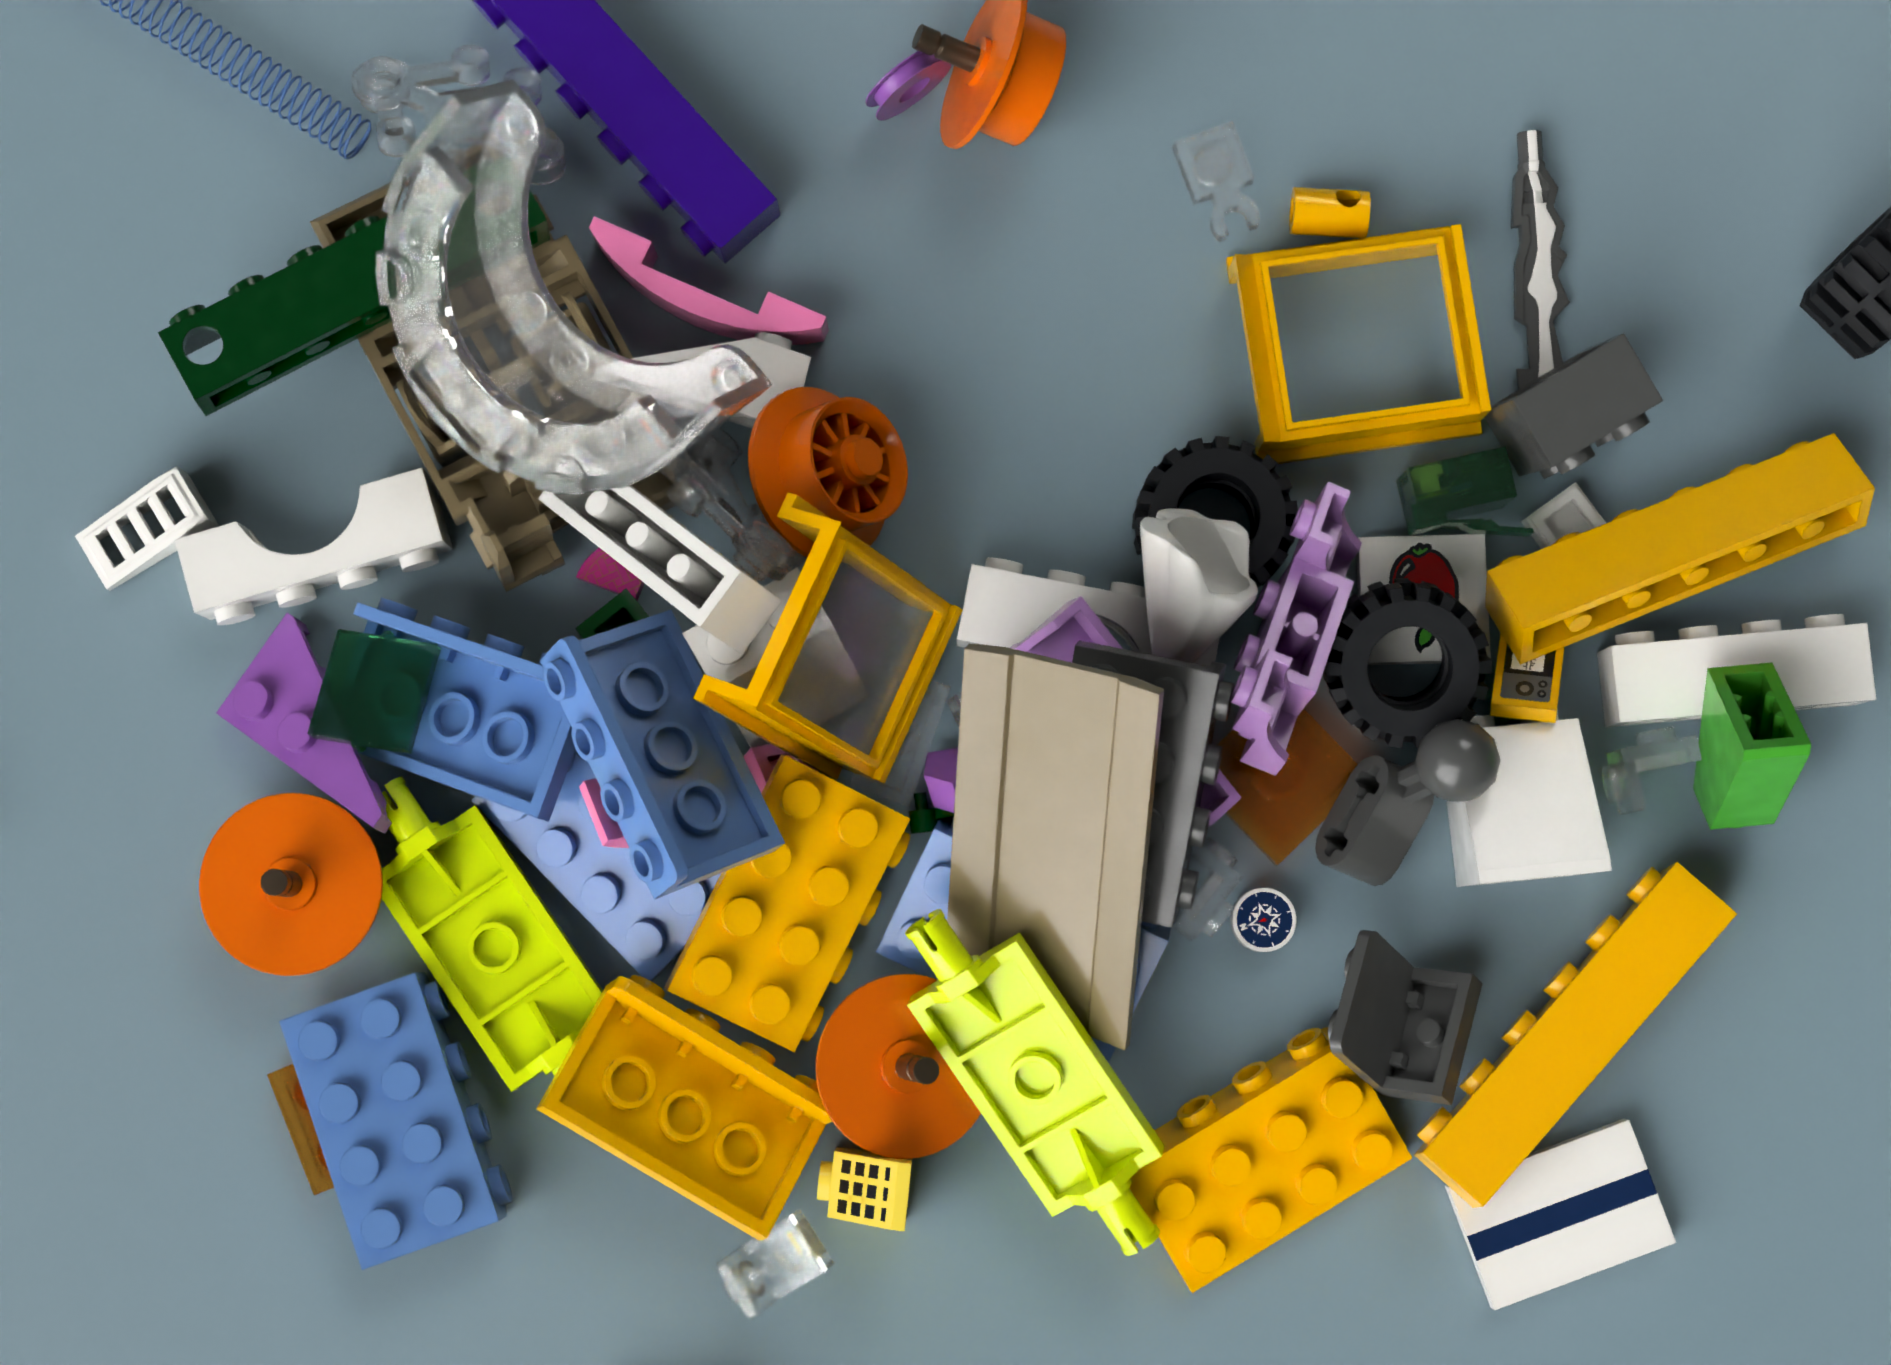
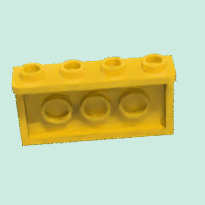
[664,754,910,1053]
[536,975,832,1241]
[1129,1027,1412,1293]

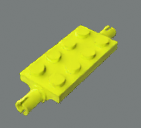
[382,776,603,1092]
[905,909,1164,1256]

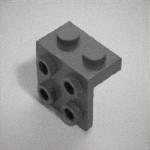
[1328,930,1483,1105]

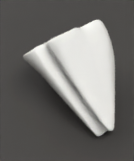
[1140,508,1258,663]

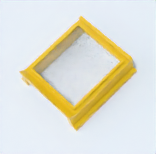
[693,492,962,784]

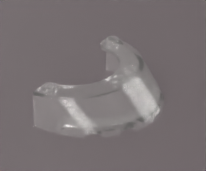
[375,79,773,495]

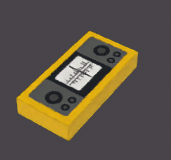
[1490,632,1565,723]

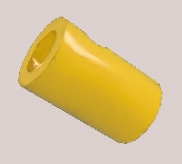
[1289,187,1371,238]

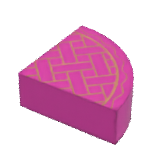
[576,548,644,601]

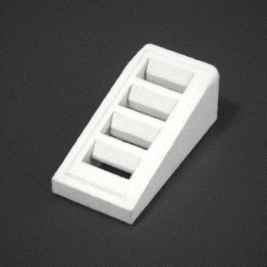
[75,466,219,591]

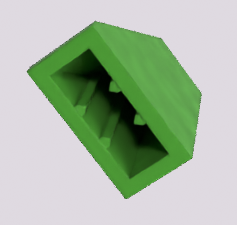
[1693,662,1811,830]

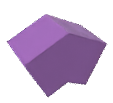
[924,747,958,813]

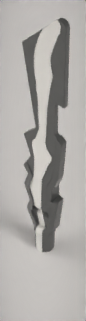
[1511,130,1570,390]

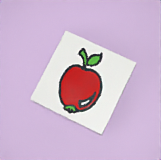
[1356,534,1491,665]

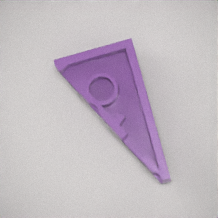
[216,613,392,834]

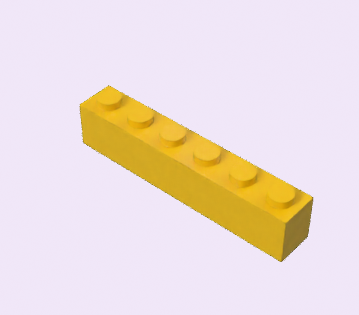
[1485,433,1875,665]
[1414,862,1737,1208]

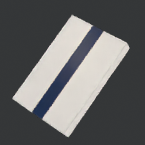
[1445,1119,1676,1310]

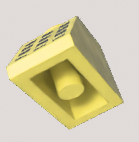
[817,1147,913,1231]

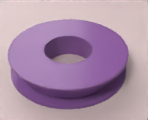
[865,51,952,121]

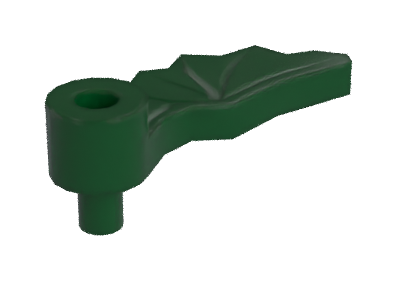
[908,792,954,834]

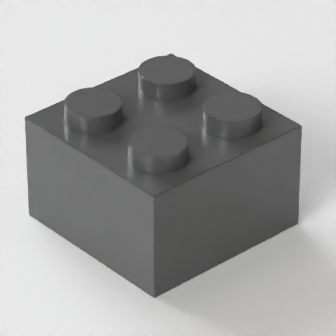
[1484,333,1663,479]

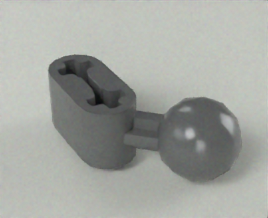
[1315,719,1501,886]

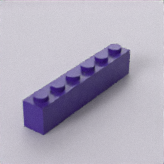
[472,0,780,264]

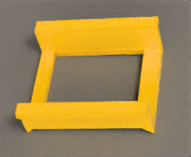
[1226,224,1491,464]

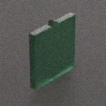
[307,629,441,754]

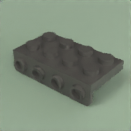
[1072,640,1235,928]

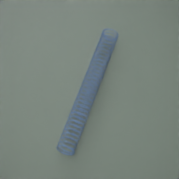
[100,0,371,159]

